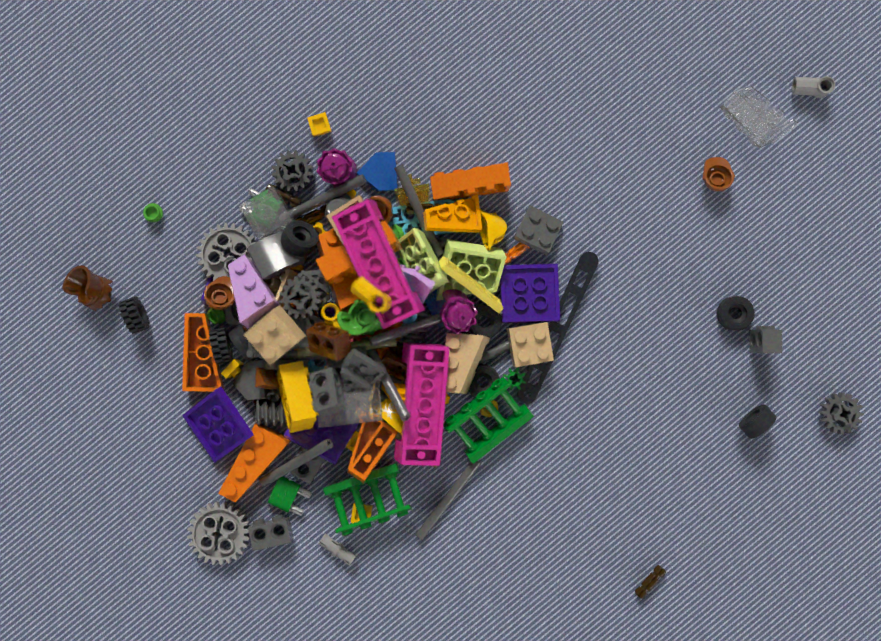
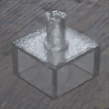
[239,186,295,240]

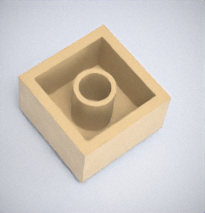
[244,306,306,365]
[507,322,554,367]

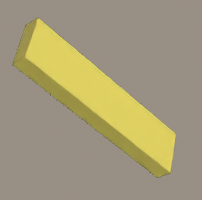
[439,256,503,313]

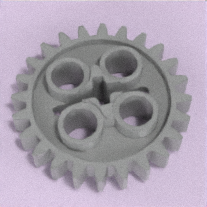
[196,223,256,281]
[187,501,250,565]

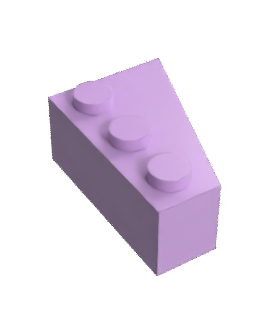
[228,254,280,329]

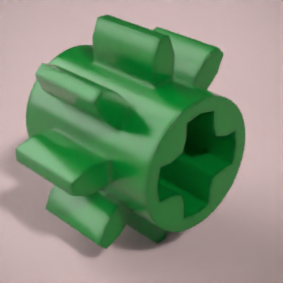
[502,367,526,391]

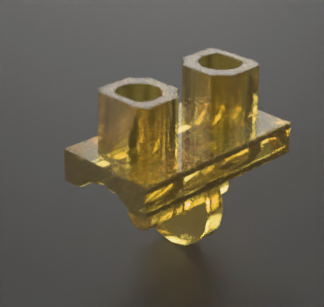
[395,174,430,206]

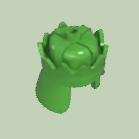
[337,300,383,336]

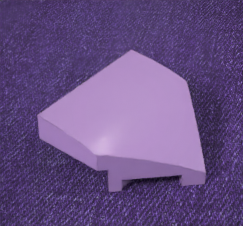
[400,265,435,304]

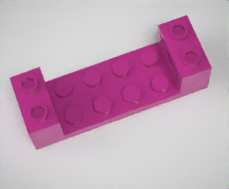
[332,199,425,328]
[394,342,450,466]

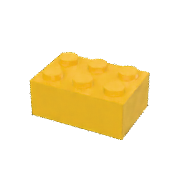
[277,361,318,433]

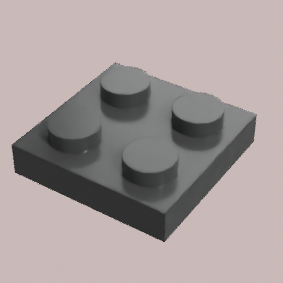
[513,205,564,256]

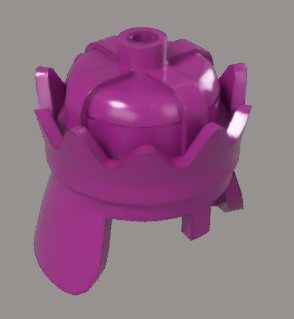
[316,148,357,188]
[439,289,477,334]

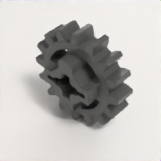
[272,150,314,192]
[279,276,323,319]
[818,392,864,435]

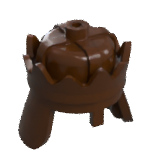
[62,265,113,312]

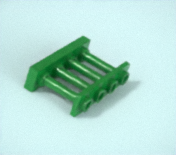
[443,377,534,464]
[323,463,412,536]

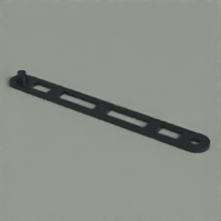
[518,252,599,404]

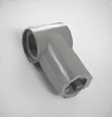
[791,76,835,98]

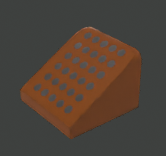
[255,367,279,390]

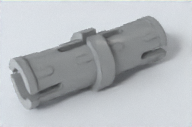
[318,533,356,566]

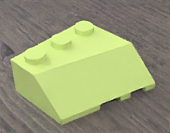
[398,228,449,293]
[436,239,506,300]

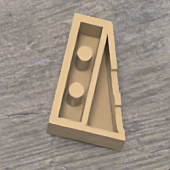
[445,333,490,394]

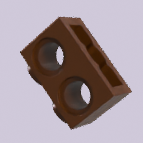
[306,322,351,361]
[382,345,407,382]

